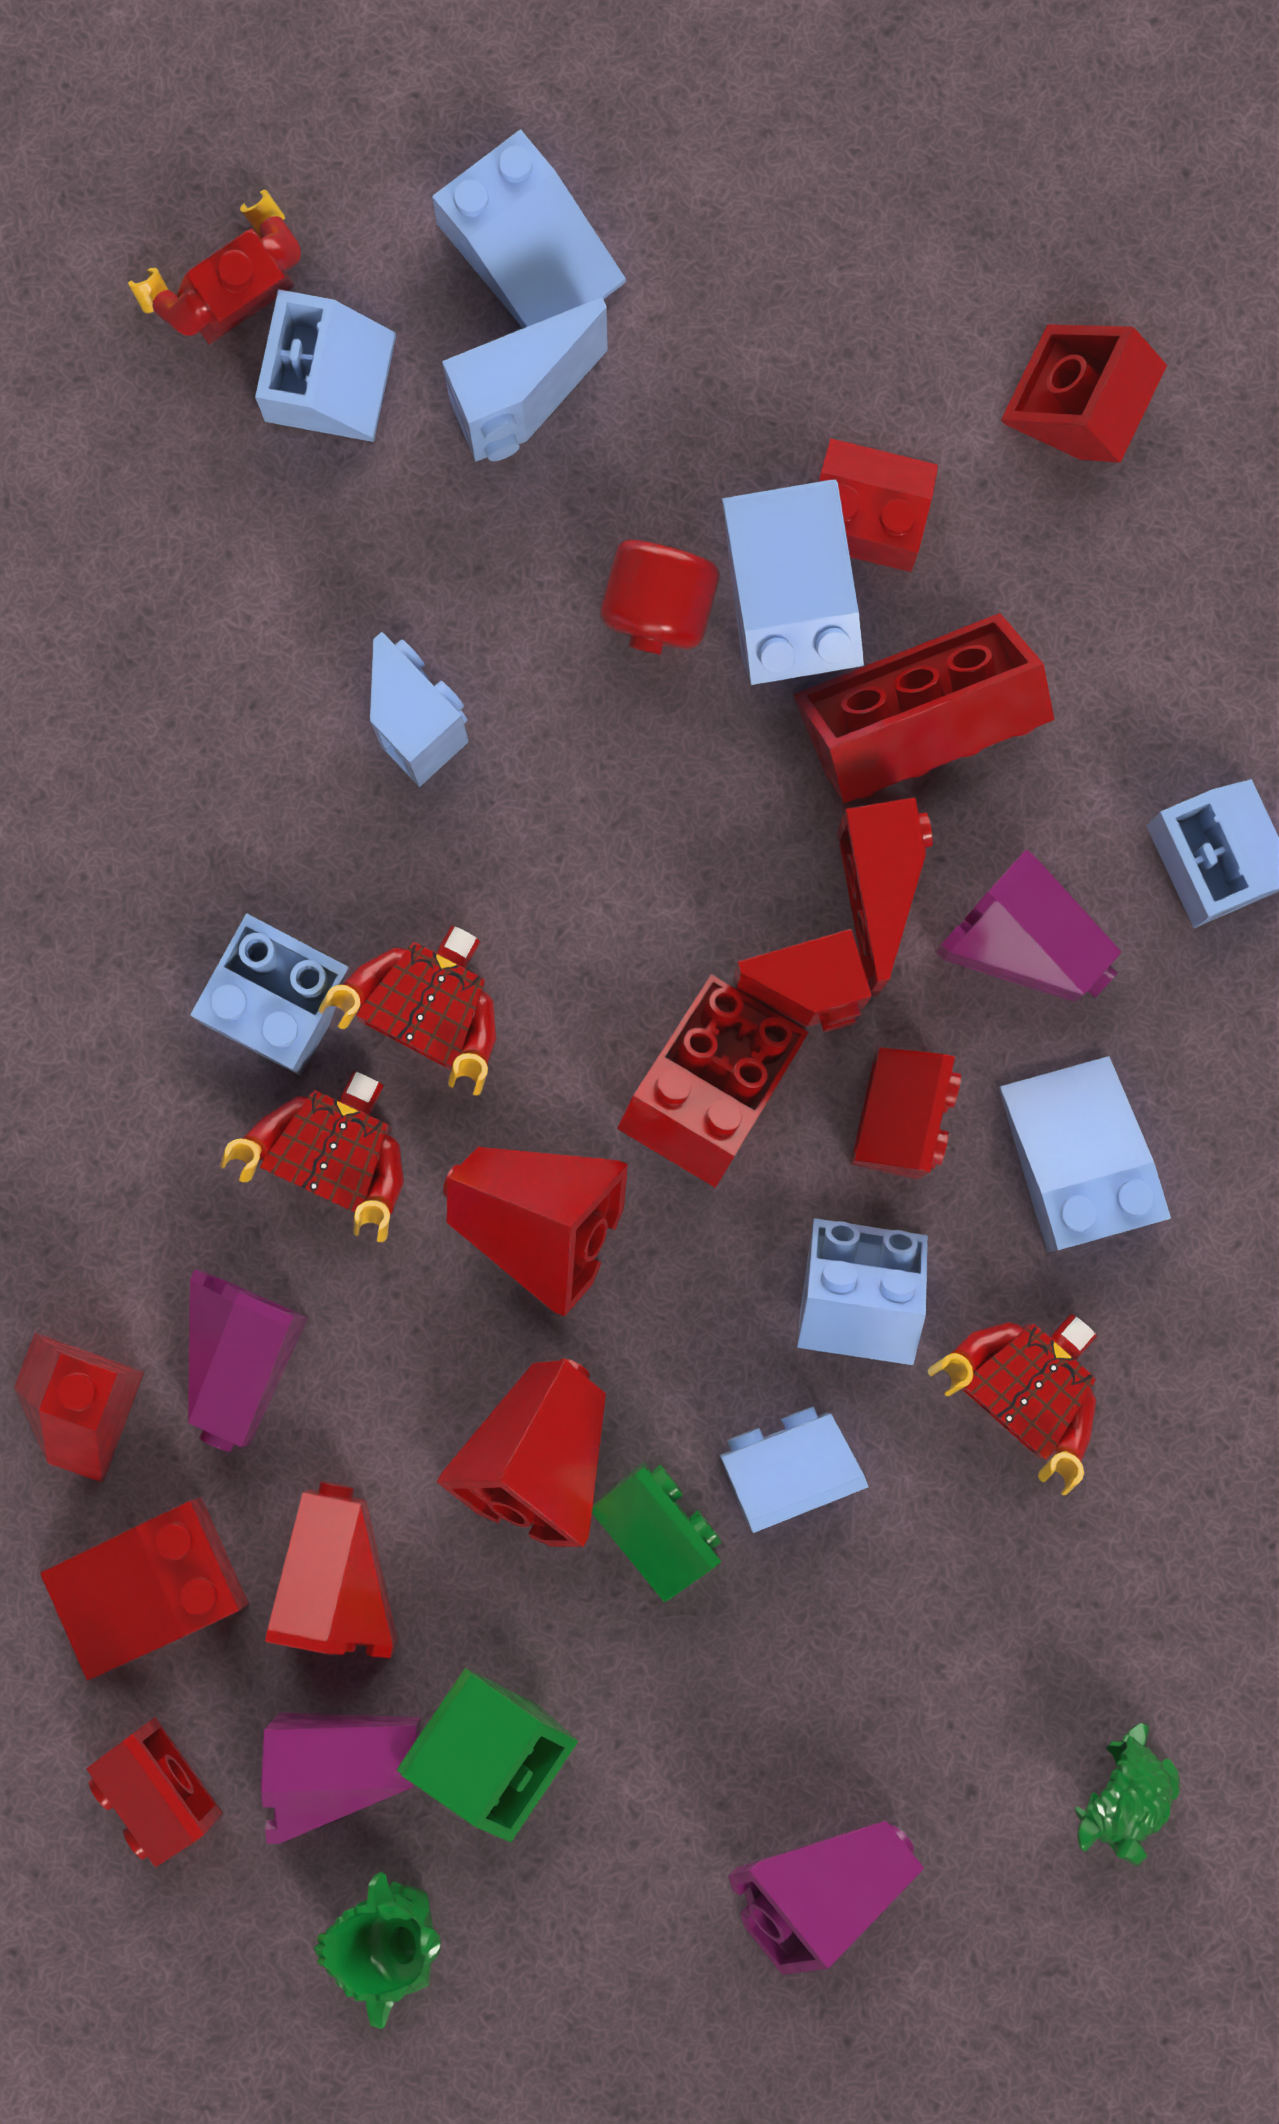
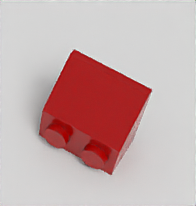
[1001,324,1167,463]
[819,438,938,572]
[733,929,872,1032]
[86,1717,223,1868]

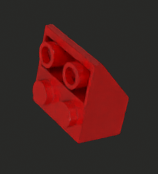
[850,1047,961,1180]

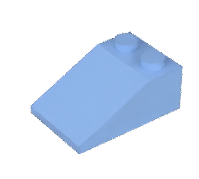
[432,129,626,328]
[442,297,608,462]
[722,479,864,685]
[998,1056,1171,1253]
[720,1406,869,1533]

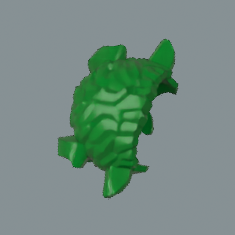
[1074,1723,1180,1867]
[313,1871,441,2029]

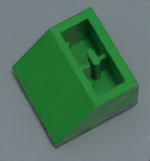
[592,1461,722,1603]
[396,1668,579,1843]

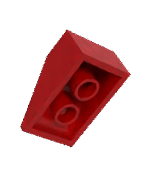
[837,797,933,996]
[40,1497,249,1681]

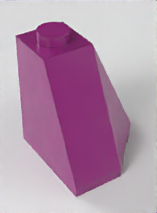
[935,849,1122,1002]
[188,1269,309,1452]
[261,1712,421,1844]
[728,1821,924,1975]

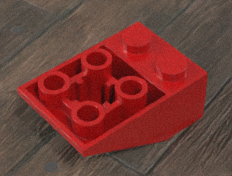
[617,974,809,1188]

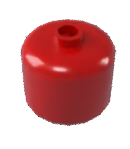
[600,539,720,655]

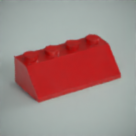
[793,613,1055,804]

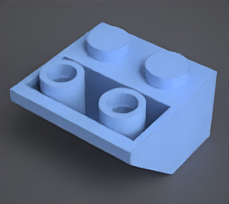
[255,289,396,442]
[370,632,469,787]
[1146,779,1279,928]
[190,913,350,1076]
[797,1218,928,1365]

